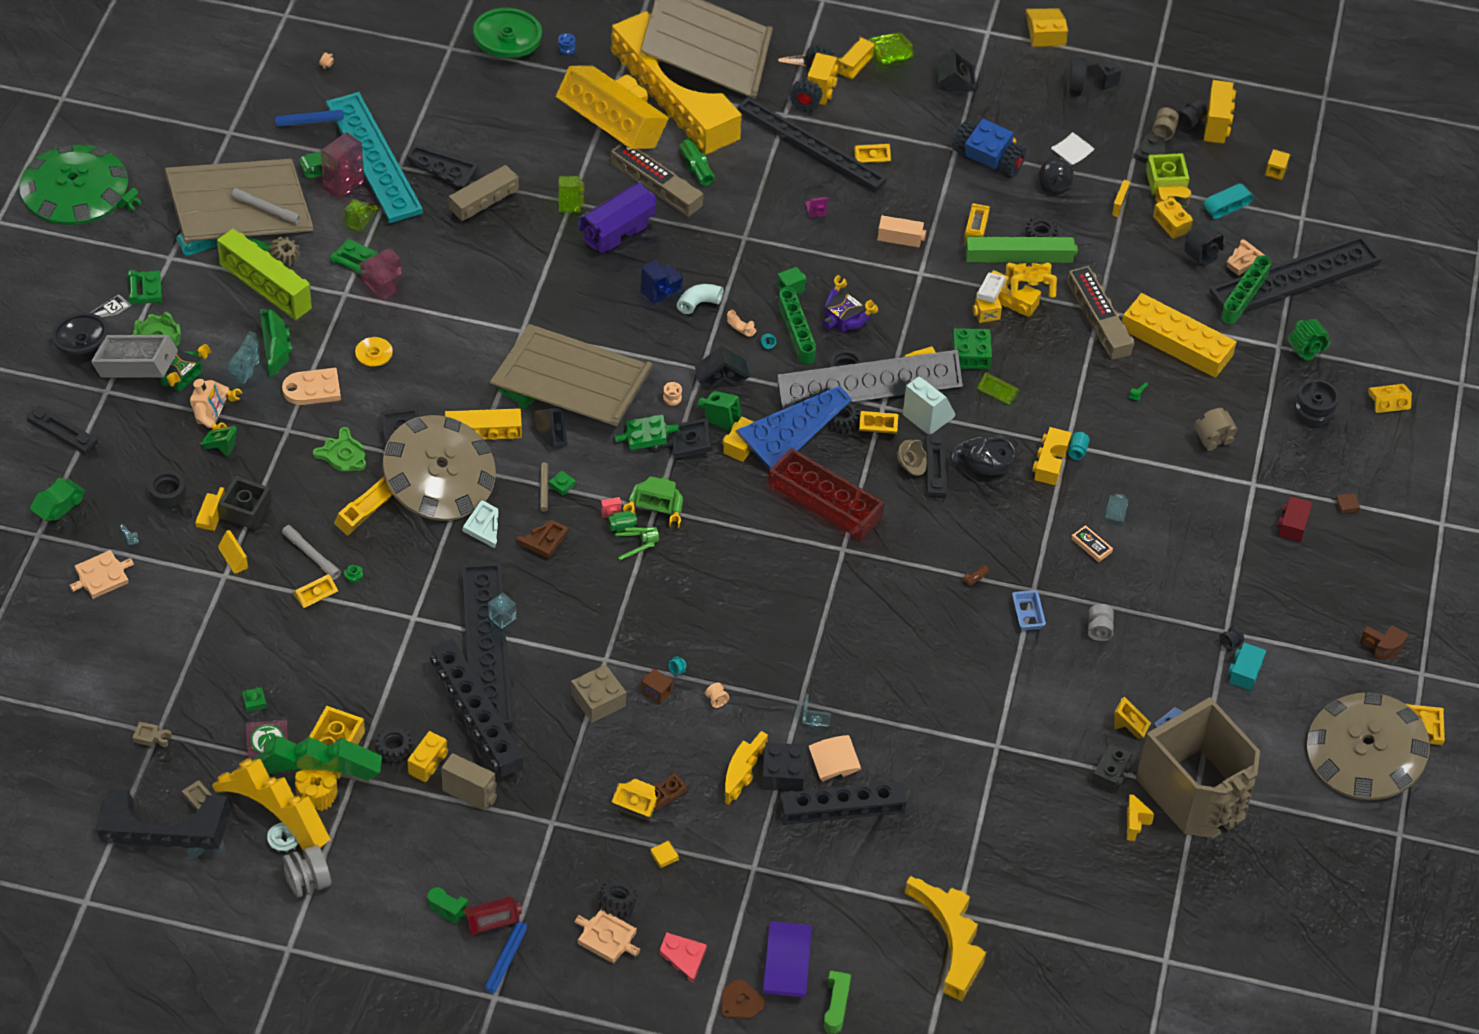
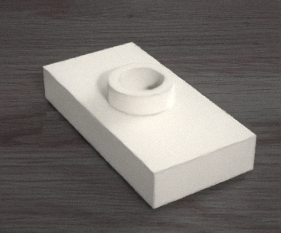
[977,273,1006,303]

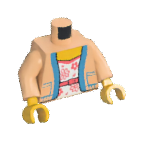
[190,379,242,430]

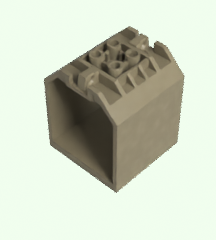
[1136,697,1260,839]

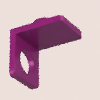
[805,197,828,218]

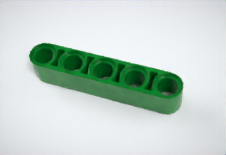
[1221,255,1271,324]
[778,287,816,365]

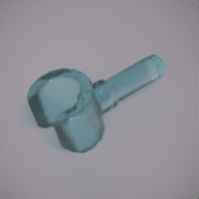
[120,524,139,545]

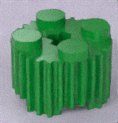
[1287,319,1331,361]

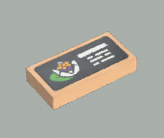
[1072,525,1113,562]

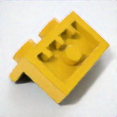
[1368,384,1412,413]

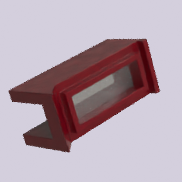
[463,896,522,937]

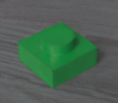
[549,471,576,496]

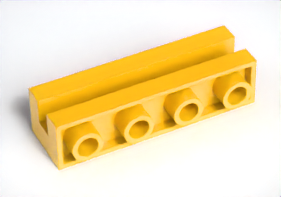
[445,409,522,440]

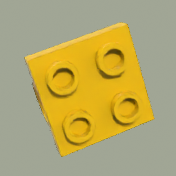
[1406,704,1445,745]

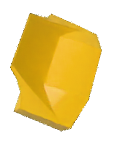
[612,779,658,818]

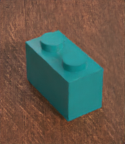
[1228,643,1267,691]

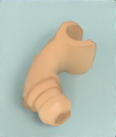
[727,310,756,337]

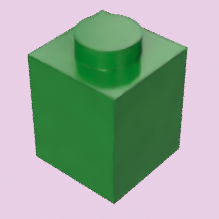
[777,267,807,294]

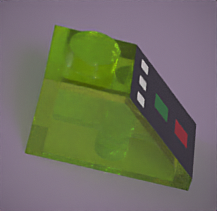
[344,199,379,231]

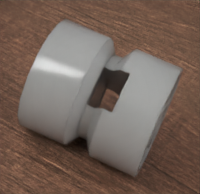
[1088,604,1114,641]

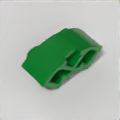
[29,477,86,521]

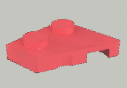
[660,933,707,982]

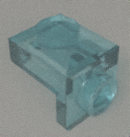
[1105,493,1129,522]

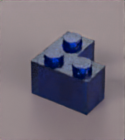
[641,260,683,305]

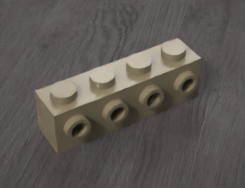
[449,165,519,221]

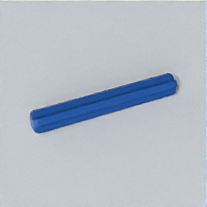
[275,110,344,127]
[485,921,527,994]

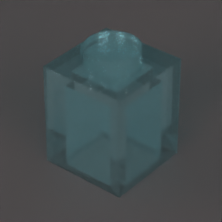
[488,593,516,629]

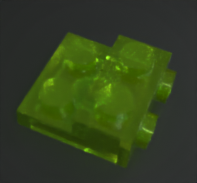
[869,32,913,64]

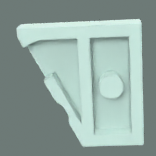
[462,500,498,548]

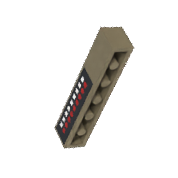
[611,143,703,217]
[1067,266,1134,360]

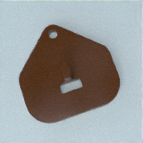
[722,980,765,1019]

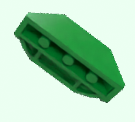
[260,309,292,377]

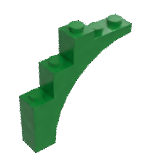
[252,736,382,781]

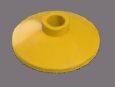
[355,337,393,366]

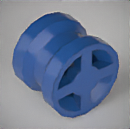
[558,33,575,55]

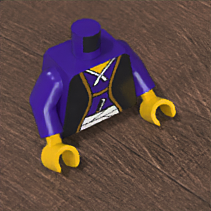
[822,275,878,332]

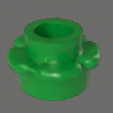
[344,565,363,583]

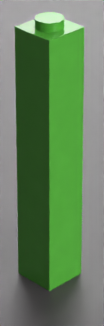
[965,237,1078,263]

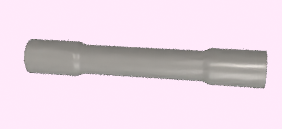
[231,188,300,225]
[282,525,341,580]

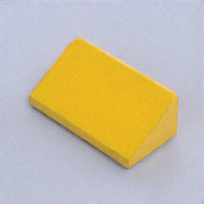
[854,144,891,163]
[218,530,248,574]
[293,574,338,608]

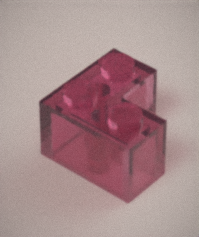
[360,248,402,300]

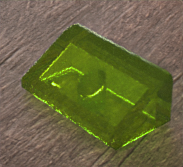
[977,372,1019,405]

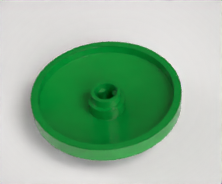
[473,8,542,58]

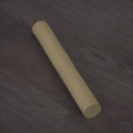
[540,462,548,512]

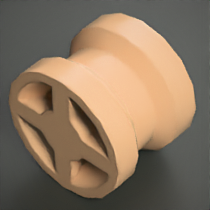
[663,382,682,406]
[705,683,730,708]

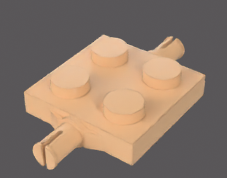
[69,550,134,599]
[575,910,640,964]

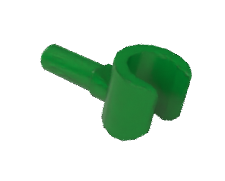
[1129,382,1148,401]

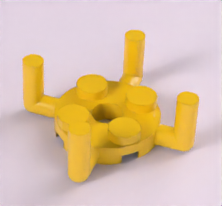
[1006,262,1057,297]

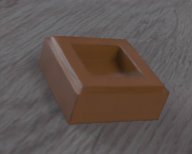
[1336,493,1360,514]

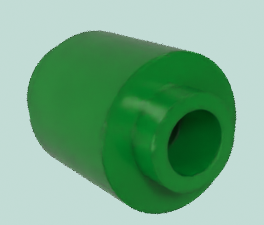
[608,510,637,533]

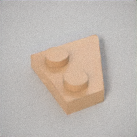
[1227,239,1264,276]

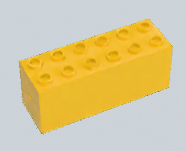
[556,66,669,149]

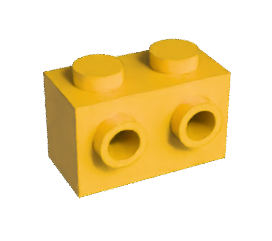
[1153,197,1193,239]
[407,731,448,782]

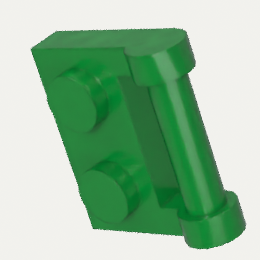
[330,239,378,276]
[127,270,162,305]

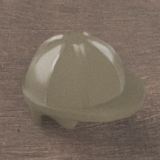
[896,440,927,476]

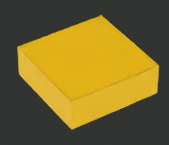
[650,841,679,868]

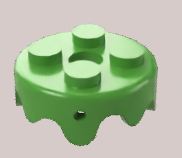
[134,312,181,348]

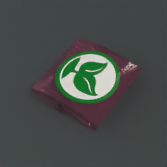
[246,720,288,760]

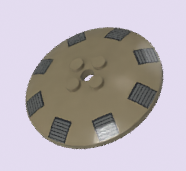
[382,415,496,521]
[1307,693,1430,800]

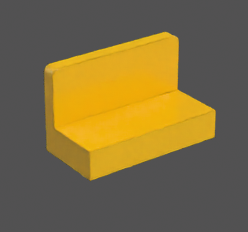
[195,487,225,531]

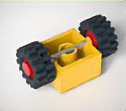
[789,43,839,111]

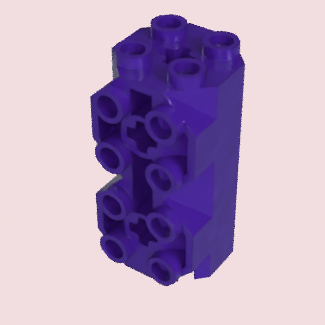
[578,182,656,253]

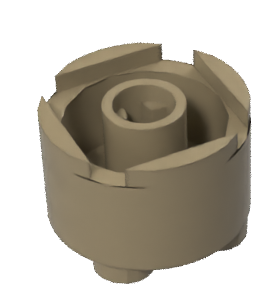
[1194,408,1238,451]

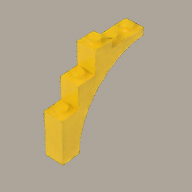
[212,758,331,851]
[905,876,986,1001]

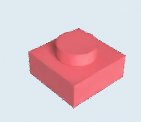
[601,497,622,518]

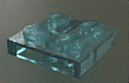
[227,331,260,384]

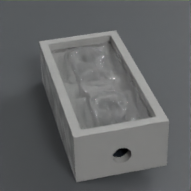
[91,335,178,377]

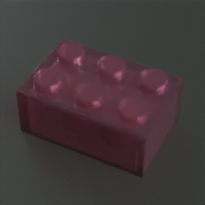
[321,132,364,199]

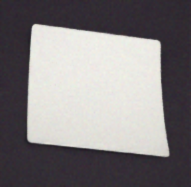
[1051,133,1094,164]

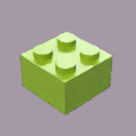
[1146,154,1189,195]

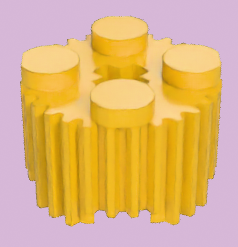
[295,769,337,811]

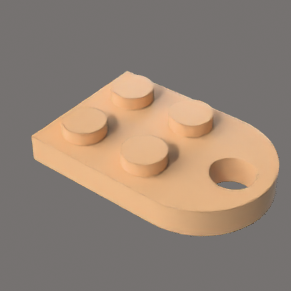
[282,368,341,405]

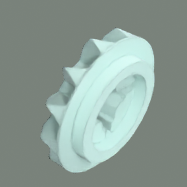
[267,822,298,852]

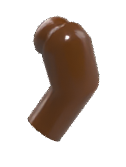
[962,565,989,586]

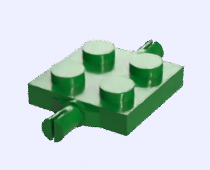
[615,415,679,450]

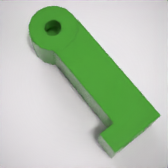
[824,971,851,1034]

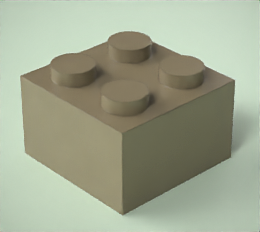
[571,664,626,723]

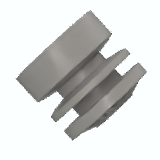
[283,845,332,898]

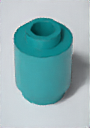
[1068,432,1090,460]

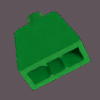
[698,391,741,432]

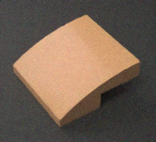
[809,735,862,782]

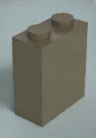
[442,753,497,811]

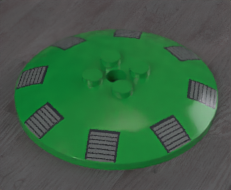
[20,145,128,225]

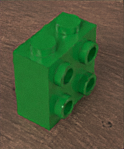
[952,328,992,369]

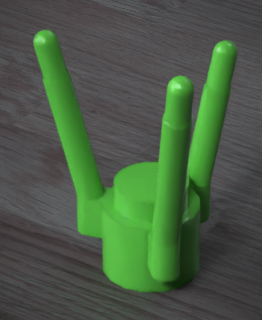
[615,527,659,560]

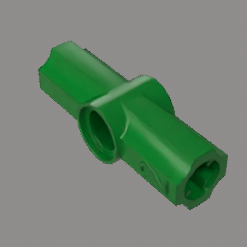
[679,139,715,186]

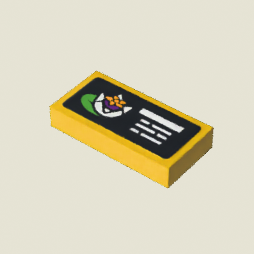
[1112,180,1130,217]

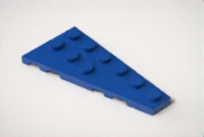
[735,386,852,473]

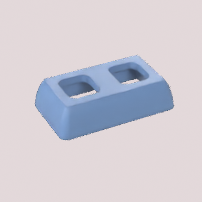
[1012,590,1046,631]

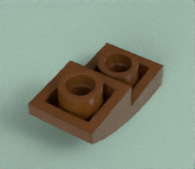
[653,772,688,811]

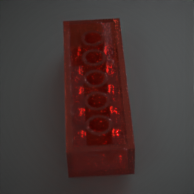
[768,448,885,540]

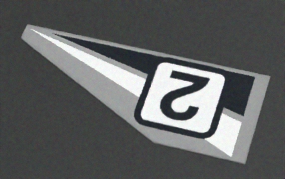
[91,294,131,318]

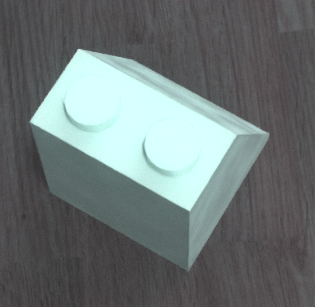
[903,376,955,434]

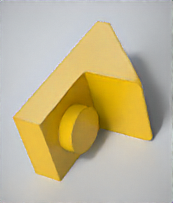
[1114,697,1151,739]
[1127,795,1154,841]

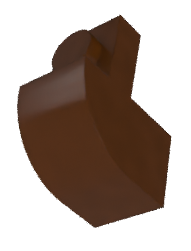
[1360,625,1409,660]

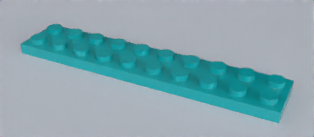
[326,92,423,223]

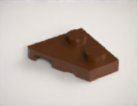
[517,520,568,558]

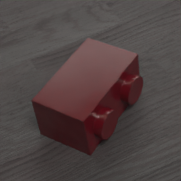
[1277,496,1313,542]

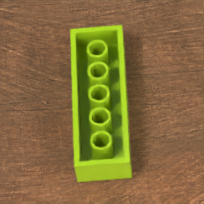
[217,228,312,320]

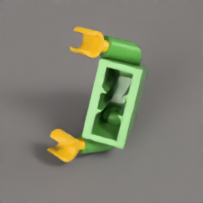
[623,477,683,528]

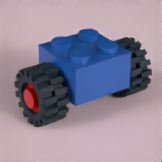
[952,119,1027,177]

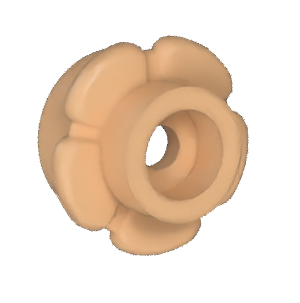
[319,52,334,69]

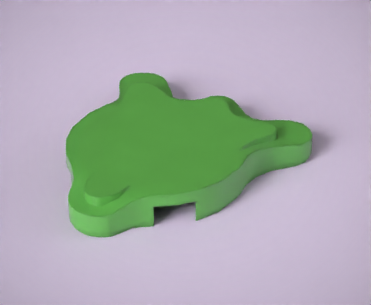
[313,427,366,472]

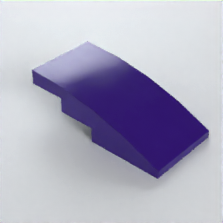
[763,921,812,997]

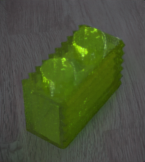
[559,176,584,213]

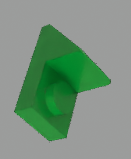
[200,426,237,457]

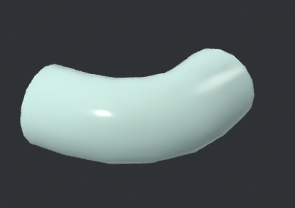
[677,284,723,314]

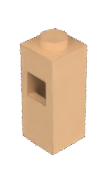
[878,216,926,248]

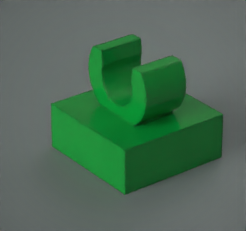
[117,187,141,212]
[242,687,267,712]

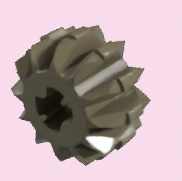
[269,236,300,267]

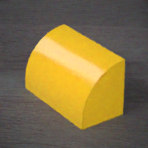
[859,411,898,434]

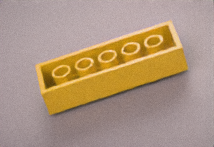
[1122,293,1237,378]

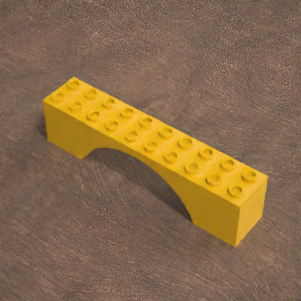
[611,11,742,155]

